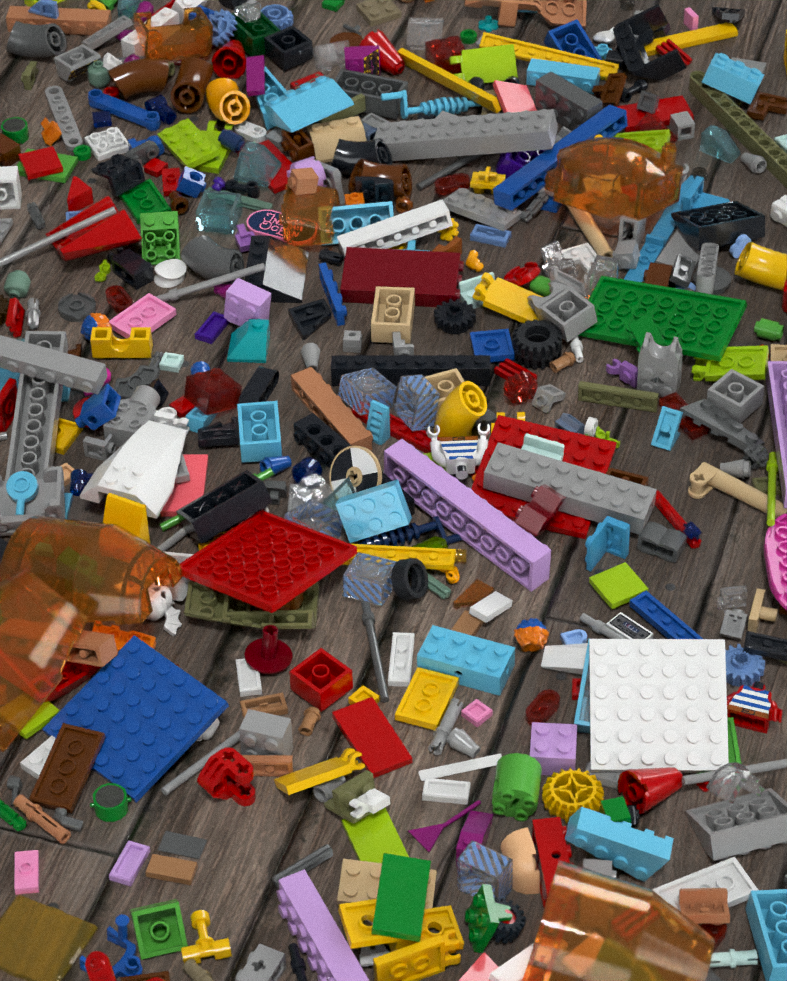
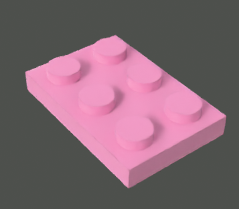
[109,293,177,338]

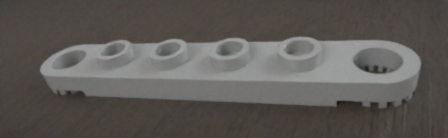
[45,86,83,152]

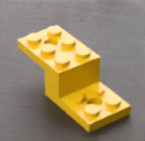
[338,899,464,952]

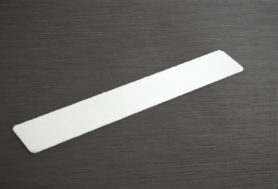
[418,754,502,781]

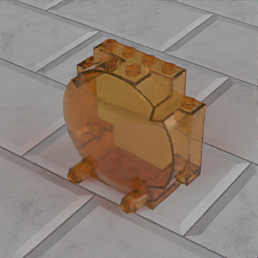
[545,137,683,221]

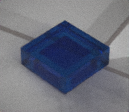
[92,110,112,128]

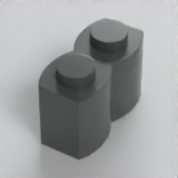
[637,522,687,562]

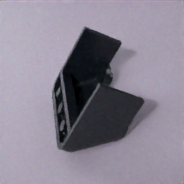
[613,4,687,81]

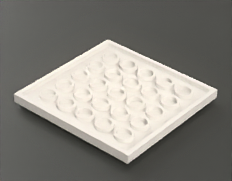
[589,639,729,773]

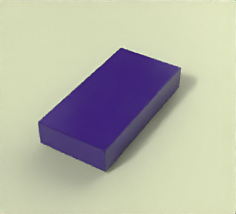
[195,311,230,344]

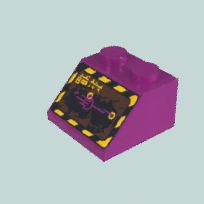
[344,45,380,76]

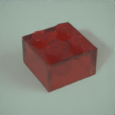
[425,36,465,74]
[184,368,242,415]

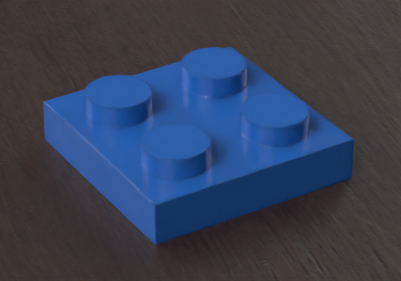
[470,329,514,362]

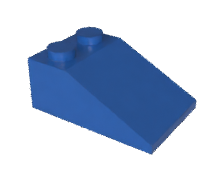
[544,19,603,60]

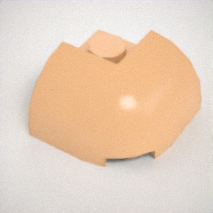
[500,827,540,894]

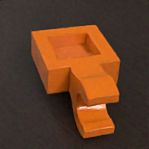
[41,117,62,146]

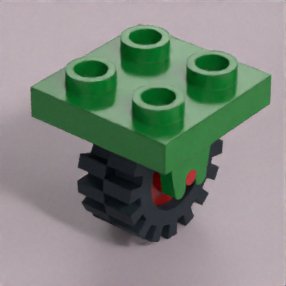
[465,884,526,953]

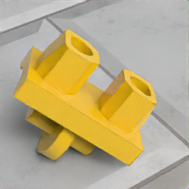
[470,166,506,194]

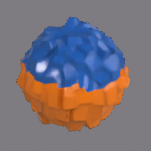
[80,313,111,341]
[514,618,549,652]

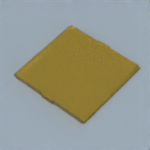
[0,895,98,981]

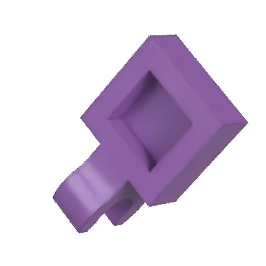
[235,224,255,252]
[606,359,638,388]

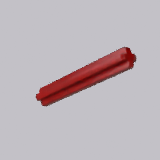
[655,490,701,549]

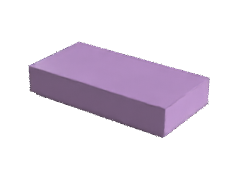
[109,840,150,886]

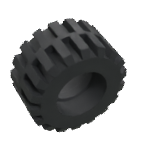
[513,319,562,370]

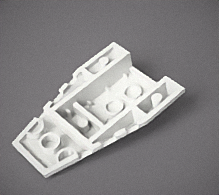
[80,420,187,519]

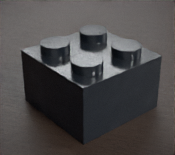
[264,25,313,71]

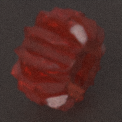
[503,371,538,405]

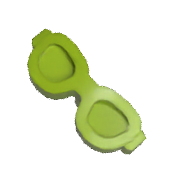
[94,260,111,282]
[595,426,620,448]

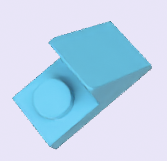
[651,406,683,451]

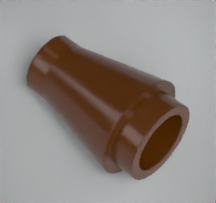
[169,191,189,214]

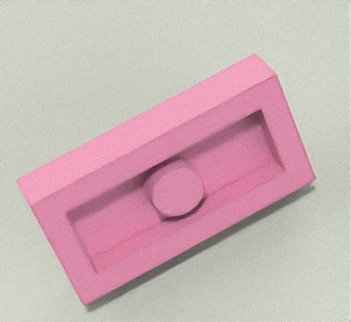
[14,850,39,895]

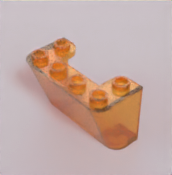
[133,7,213,61]
[279,184,340,247]

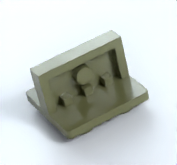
[324,770,375,823]

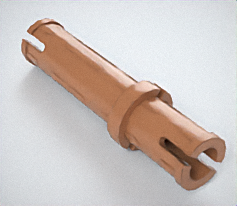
[13,794,71,844]

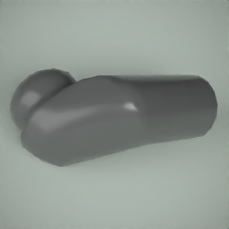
[52,807,83,832]

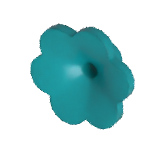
[478,15,499,32]

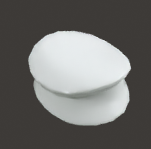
[154,259,187,288]

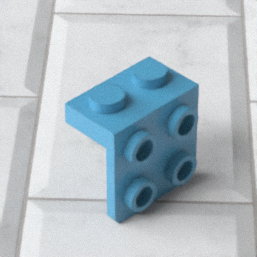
[681,176,730,211]
[585,516,630,571]

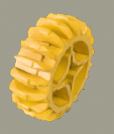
[542,767,604,824]

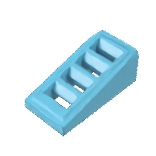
[185,400,221,433]
[366,400,390,445]

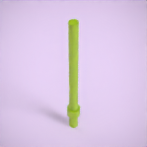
[766,452,778,526]

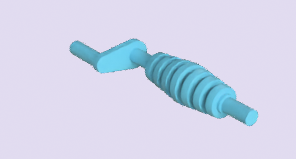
[381,90,481,119]

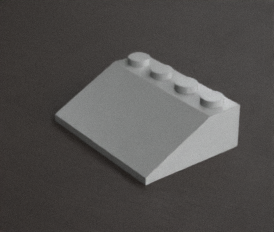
[685,788,787,861]

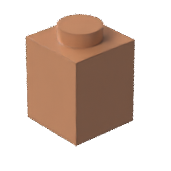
[288,167,319,195]

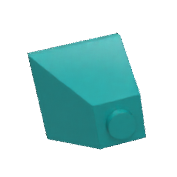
[227,319,270,363]

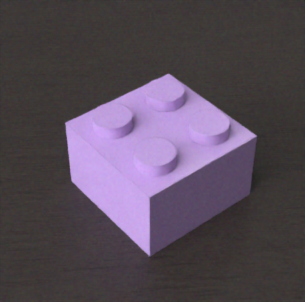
[224,278,271,326]
[530,722,577,776]

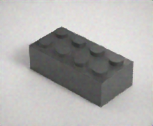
[334,69,408,119]
[535,71,603,131]

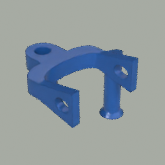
[79,914,143,979]

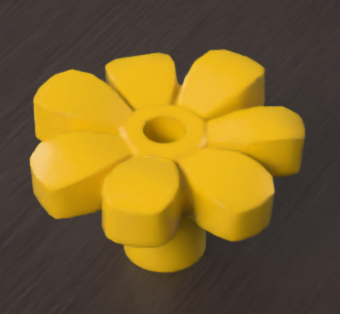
[437,218,459,241]

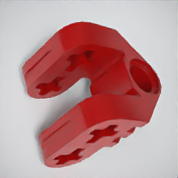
[197,747,256,806]

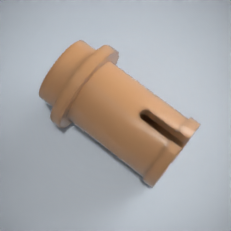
[549,352,576,373]
[298,707,321,736]

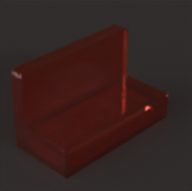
[635,112,679,144]

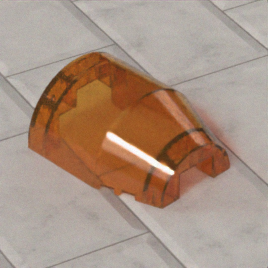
[0,516,183,627]
[0,567,89,752]
[521,860,715,981]

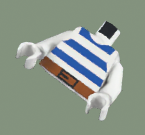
[426,423,490,480]

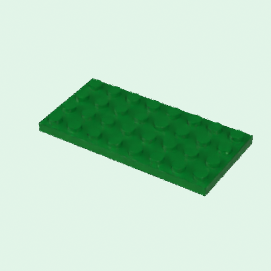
[578,276,747,361]

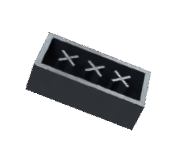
[176,470,272,544]

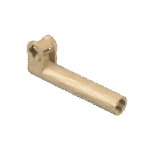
[565,189,613,263]
[688,462,787,518]

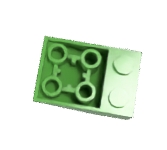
[140,211,180,266]

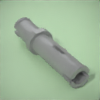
[428,698,464,755]

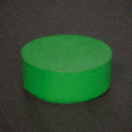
[460,29,477,44]
[73,145,92,161]

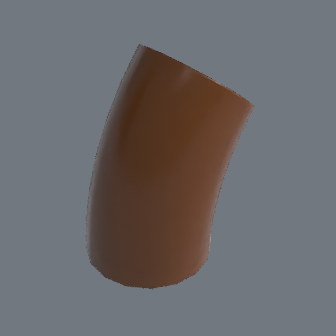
[170,57,214,113]
[107,58,169,99]
[348,159,412,199]

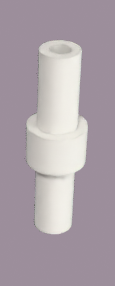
[570,335,584,363]

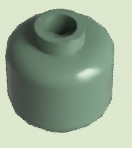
[87,60,111,88]
[4,270,31,299]

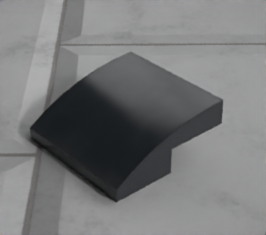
[355,176,394,212]

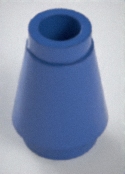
[260,455,292,475]

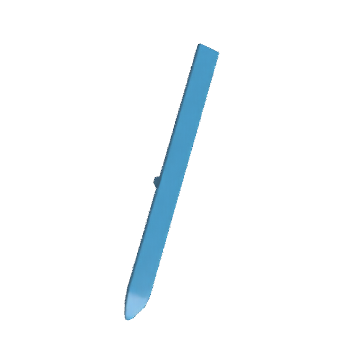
[624,175,694,282]

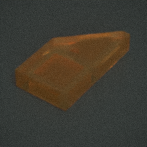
[453,579,494,609]

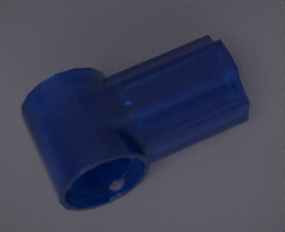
[144,95,177,125]
[70,469,94,496]

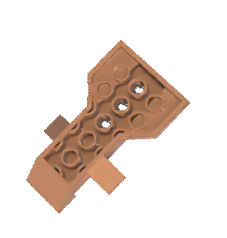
[464,0,587,29]

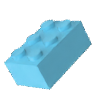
[702,53,764,104]
[237,401,282,463]
[335,479,412,543]

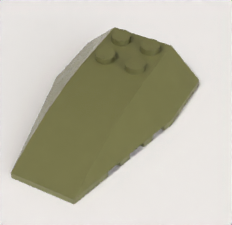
[184,581,319,629]

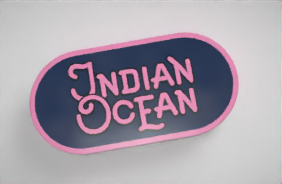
[246,210,318,247]

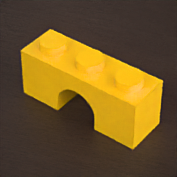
[90,327,153,358]

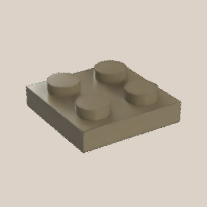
[356,0,402,27]

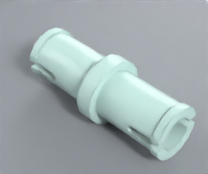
[706,949,758,969]

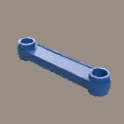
[88,89,161,131]

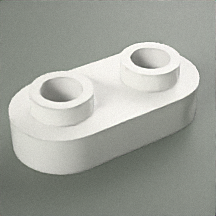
[234,121,267,143]

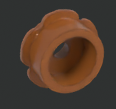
[396,196,413,214]

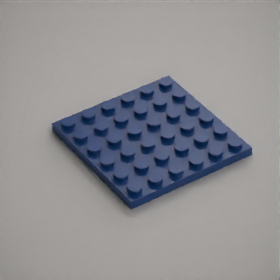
[42,635,229,803]

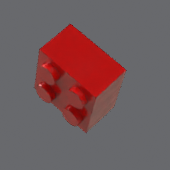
[289,648,353,712]

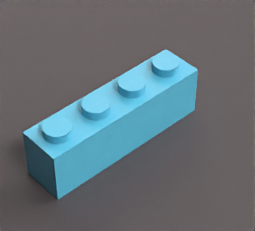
[526,58,600,94]

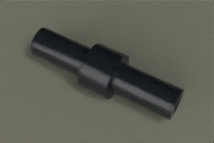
[288,943,308,981]

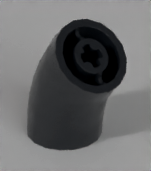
[331,138,393,176]

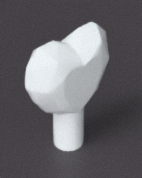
[593,27,615,44]

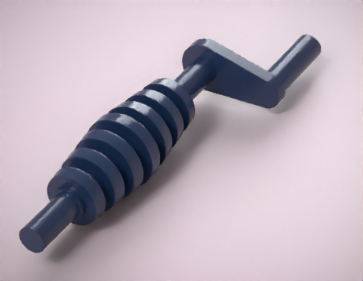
[359,516,463,547]

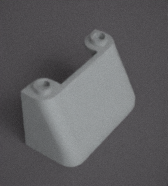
[0,466,65,536]

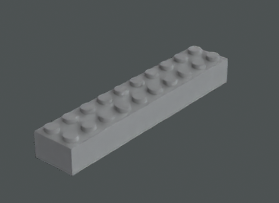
[374,109,558,161]
[5,331,68,481]

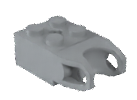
[527,281,598,342]
[637,332,683,400]

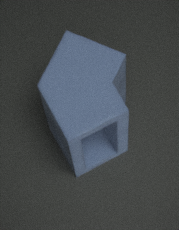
[555,413,585,434]

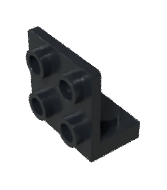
[91,154,146,197]

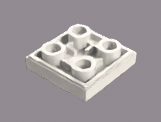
[84,127,129,161]

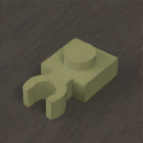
[21,61,39,90]

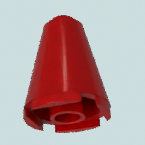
[359,29,405,75]
[212,40,246,79]
[618,767,683,814]

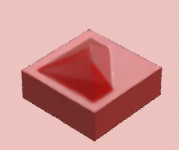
[169,395,197,418]

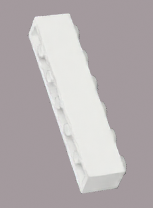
[337,199,453,259]

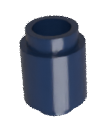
[218,129,246,153]

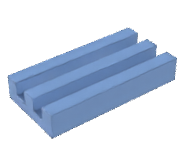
[470,224,511,248]

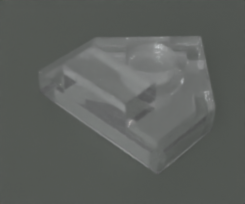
[289,473,333,515]

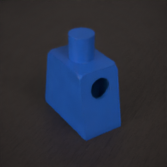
[75,383,121,430]

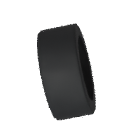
[391,558,428,600]

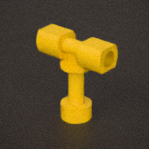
[181,910,232,964]

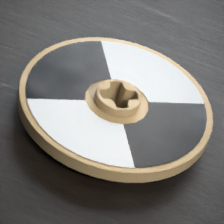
[329,446,382,500]

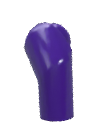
[212,176,226,192]

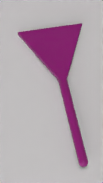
[408,800,481,853]

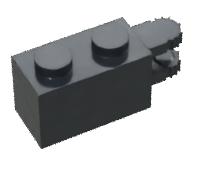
[107,247,154,290]

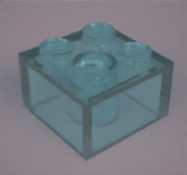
[196,190,242,234]

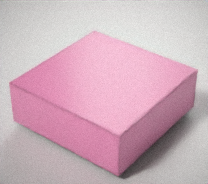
[684,7,699,31]
[461,699,493,727]

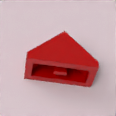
[67,176,94,212]

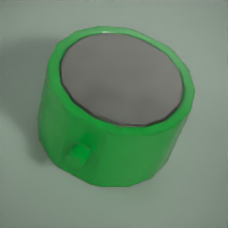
[1,117,29,144]
[90,783,131,822]

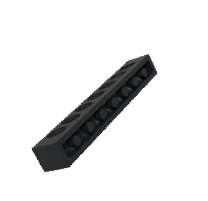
[293,413,415,516]

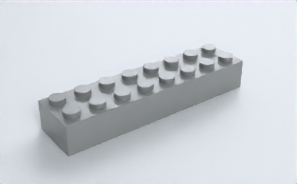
[483,442,657,535]

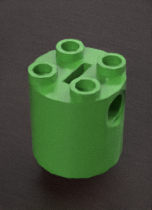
[491,753,542,821]

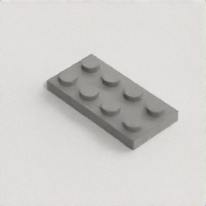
[443,188,524,231]

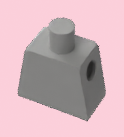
[618,209,647,247]

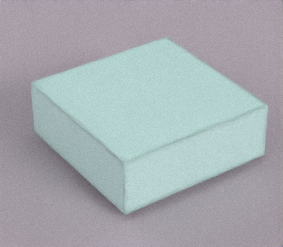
[159,352,184,373]

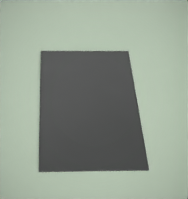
[158,831,207,859]

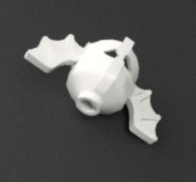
[114,578,182,637]

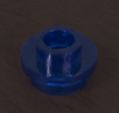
[683,521,702,540]

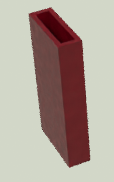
[340,247,464,307]

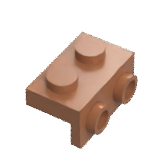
[679,888,730,926]

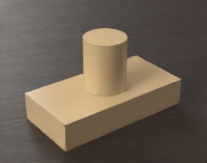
[748,588,778,633]

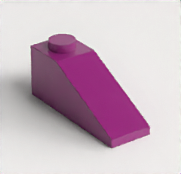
[456,810,494,871]

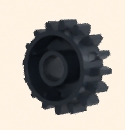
[434,299,476,334]

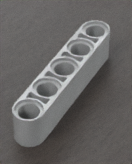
[695,243,719,294]

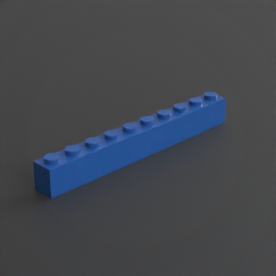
[493,105,628,211]

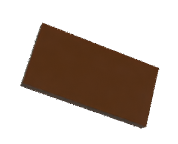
[28,723,106,814]

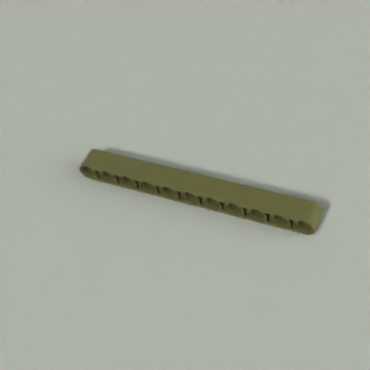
[689,71,787,188]

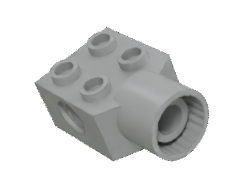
[103,385,160,447]

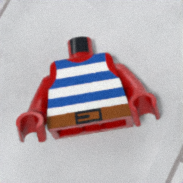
[727,682,783,734]

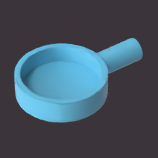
[6,471,39,515]

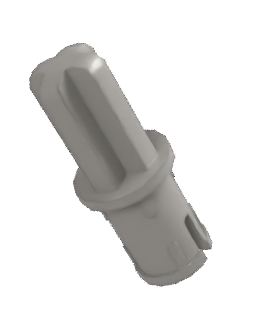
[25,298,41,329]

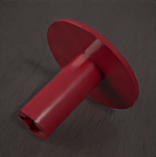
[244,625,293,674]

